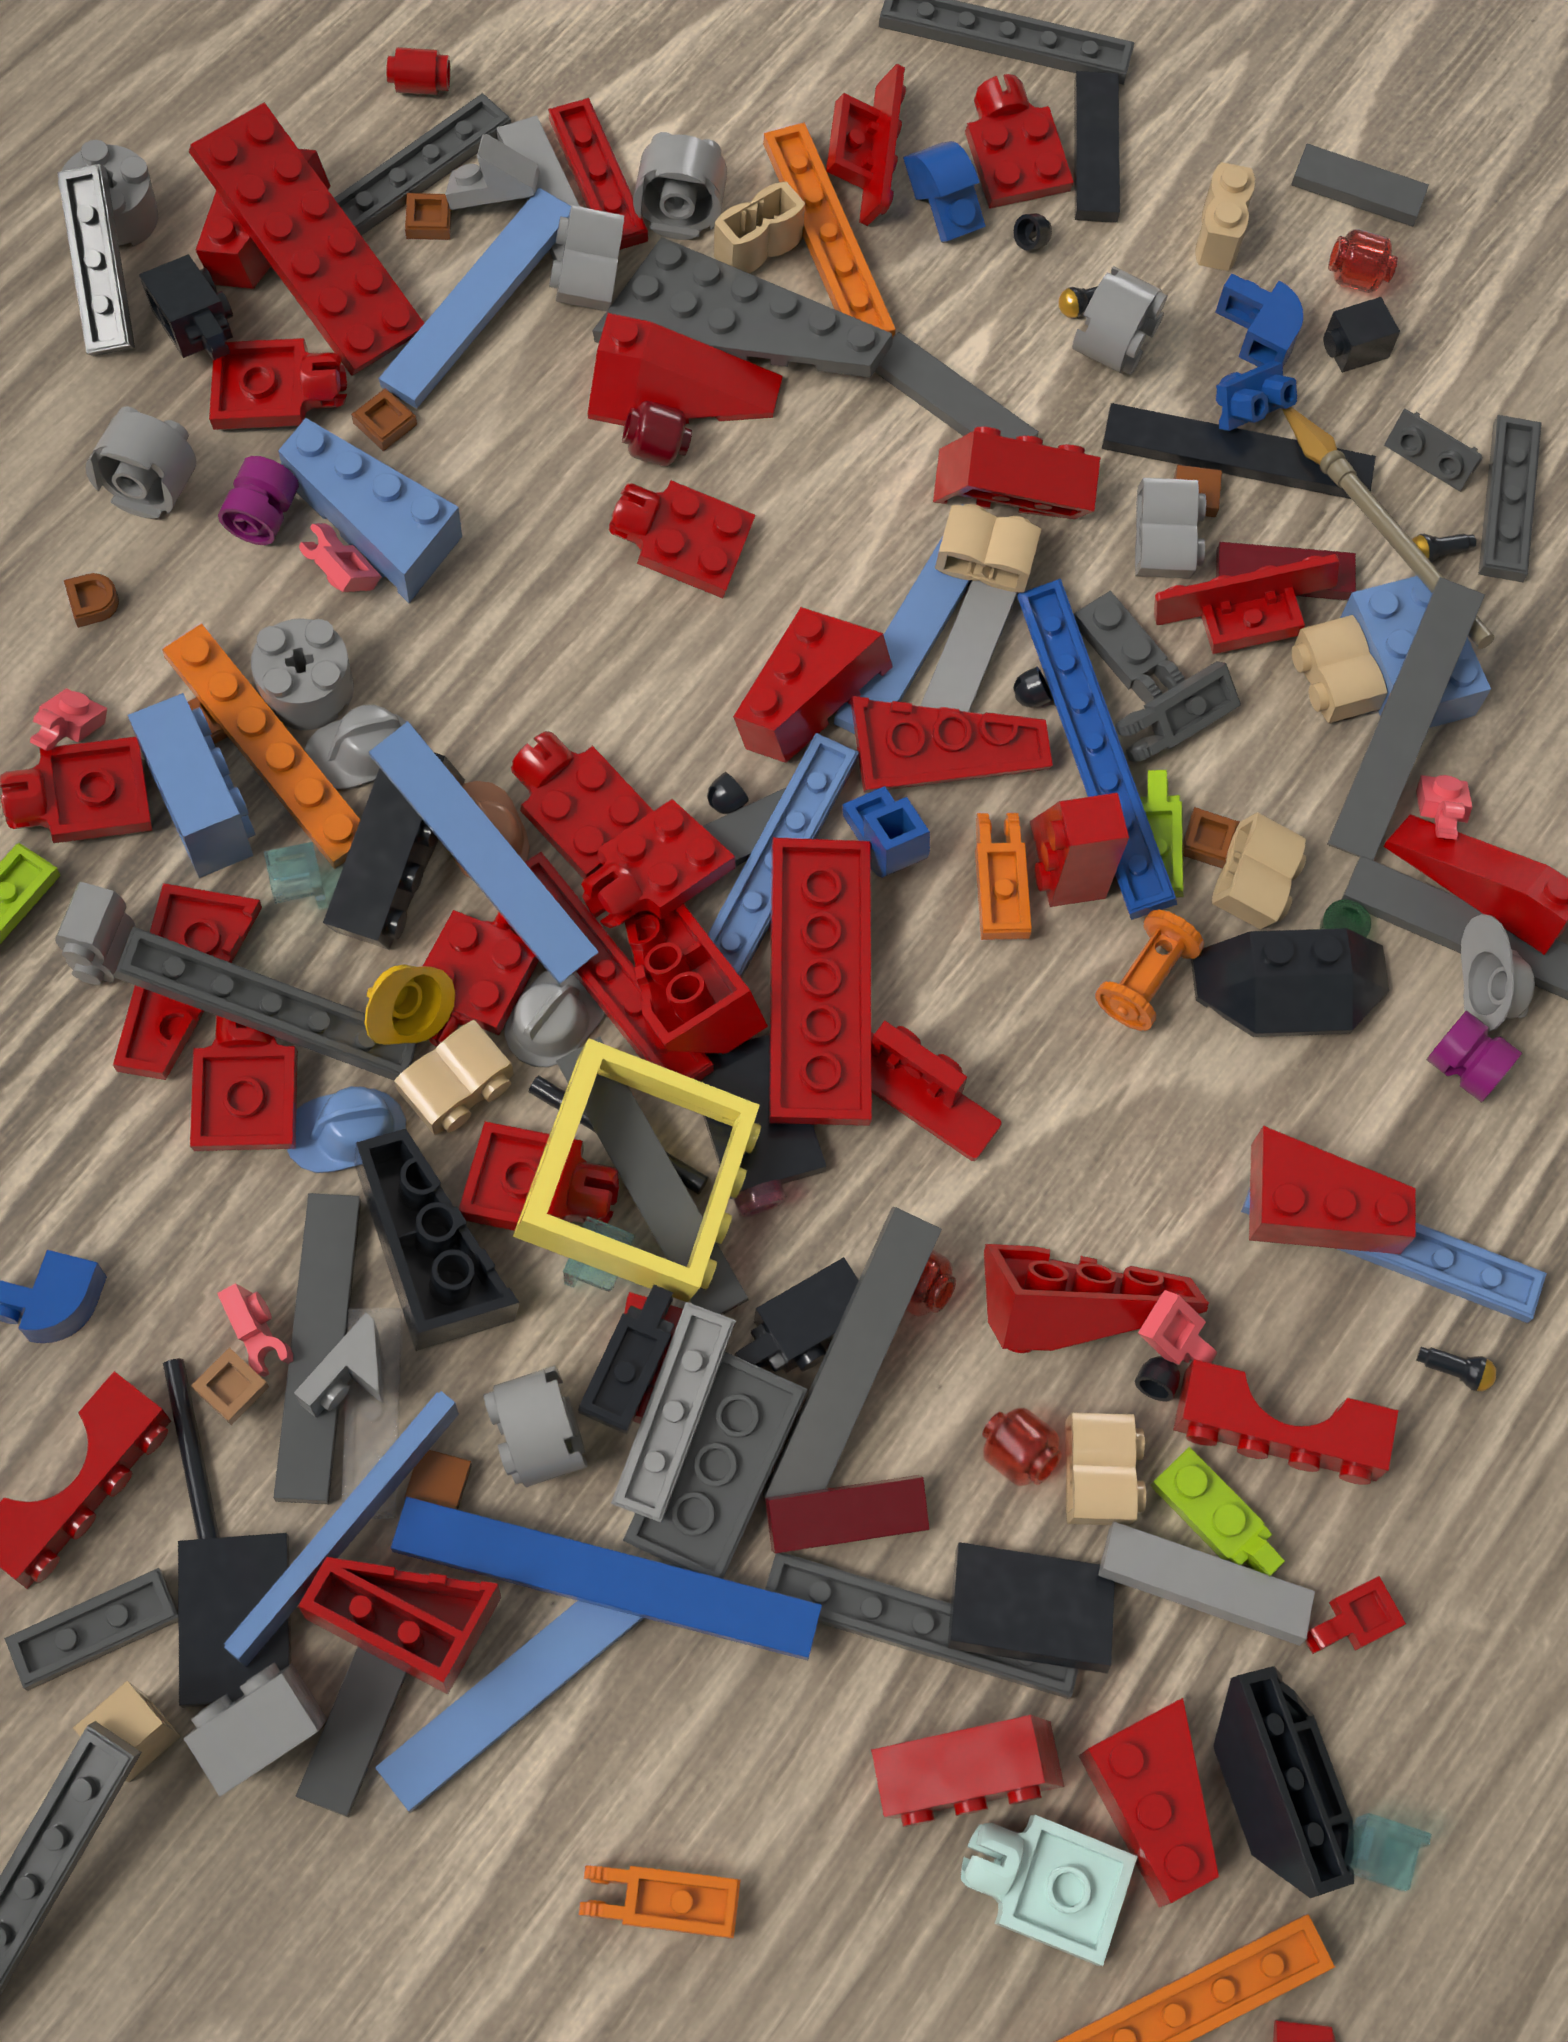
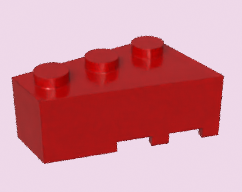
[195,149,331,289]
[933,427,1101,519]
[733,607,893,763]
[1029,793,1129,907]
[1249,1126,1416,1254]
[298,1557,502,1695]
[1079,1698,1219,1907]
[871,1715,1065,1827]

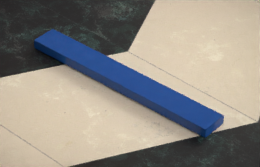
[1017,578,1178,920]
[390,1497,822,1661]

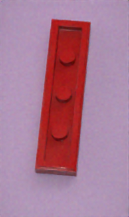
[548,98,648,250]

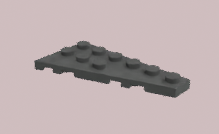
[592,237,893,377]

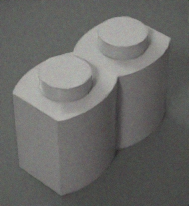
[549,205,624,311]
[1135,478,1206,579]
[55,882,135,985]

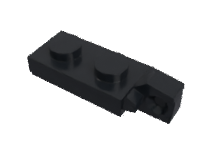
[578,1284,674,1434]

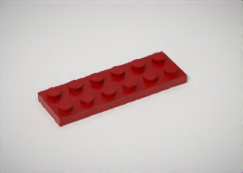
[189,102,425,376]
[769,837,872,1126]

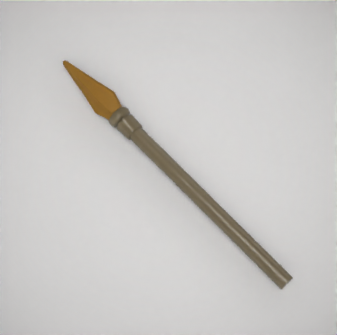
[1281,407,1495,649]

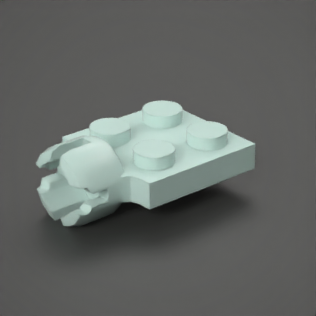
[961,1815,1138,1966]

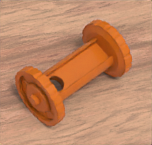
[1095,909,1205,1031]

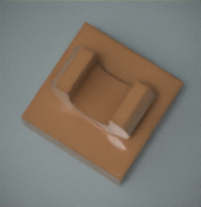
[191,1347,269,1425]

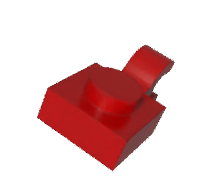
[1305,1576,1406,1654]

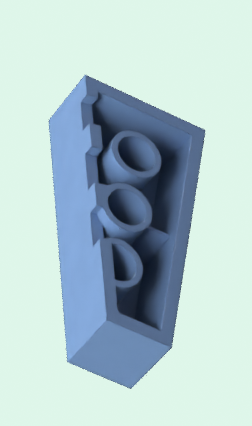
[278,418,462,603]

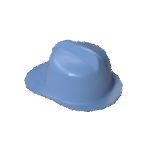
[287,1086,406,1173]

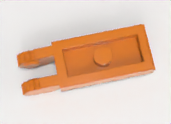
[975,813,1032,940]
[579,1865,741,1939]

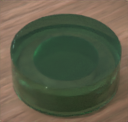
[1320,899,1371,937]

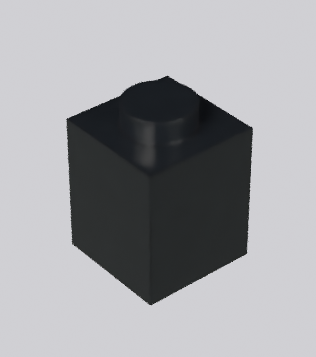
[1323,297,1400,373]

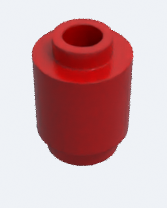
[387,47,451,95]

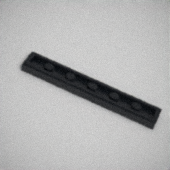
[1102,403,1376,499]

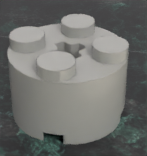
[633,132,727,240]
[58,140,158,247]
[1072,266,1168,375]
[85,406,196,519]
[251,618,354,730]
[484,1365,588,1487]

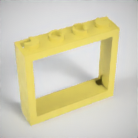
[513,1038,761,1302]

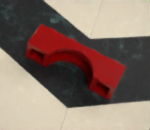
[1173,1359,1399,1485]
[0,1371,171,1589]

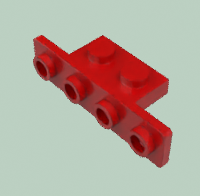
[826,64,906,226]
[1154,554,1340,654]
[871,1020,1002,1161]

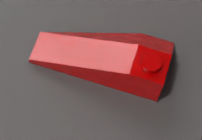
[587,313,783,426]
[1383,814,1568,955]
[625,904,768,1054]
[984,1244,1209,1354]

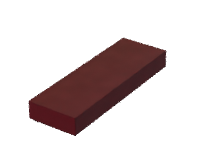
[1216,542,1356,600]
[765,1475,930,1554]

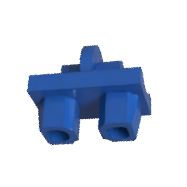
[1216,361,1297,431]

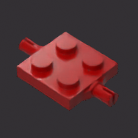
[423,910,539,1047]

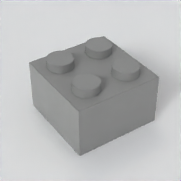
[184,1662,327,1797]

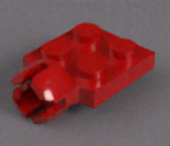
[965,74,1074,209]
[209,338,347,430]
[609,480,756,599]
[511,731,653,879]
[0,737,152,843]
[581,799,735,928]
[190,1015,298,1151]
[459,1121,619,1231]

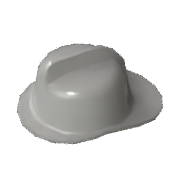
[305,705,407,790]
[1461,914,1535,1032]
[504,970,605,1067]

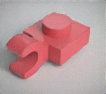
[299,523,382,592]
[30,688,107,751]
[1416,775,1472,840]
[217,1283,293,1377]
[1138,1290,1217,1365]

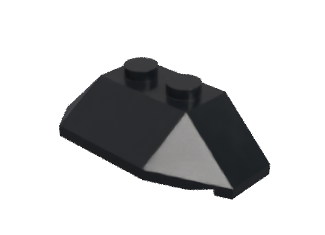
[1191,928,1389,1037]
[1213,1666,1354,1898]

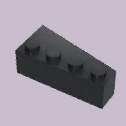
[323,752,465,950]
[354,1129,520,1351]

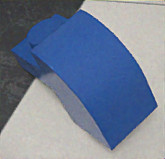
[903,141,986,242]
[1215,273,1303,367]
[842,786,930,878]
[0,1250,107,1343]

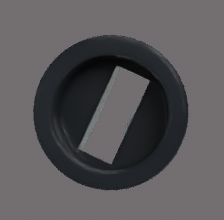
[1013,213,1052,250]
[1013,666,1052,708]
[707,772,749,814]
[1135,1356,1180,1402]

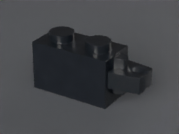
[139,254,233,360]
[734,1257,859,1373]

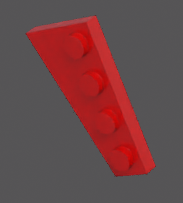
[850,696,1053,793]
[113,883,262,1080]

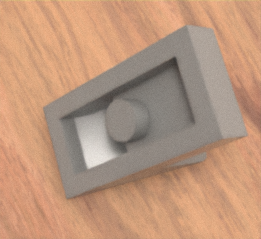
[445,134,540,210]
[294,1313,384,1418]

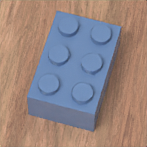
[1340,576,1491,728]
[128,693,256,878]

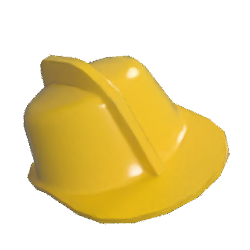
[364,964,455,1045]

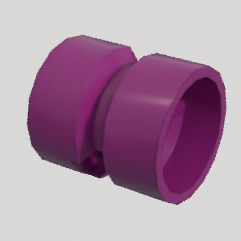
[218,456,299,545]
[1426,1010,1522,1103]

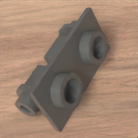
[1384,408,1483,491]

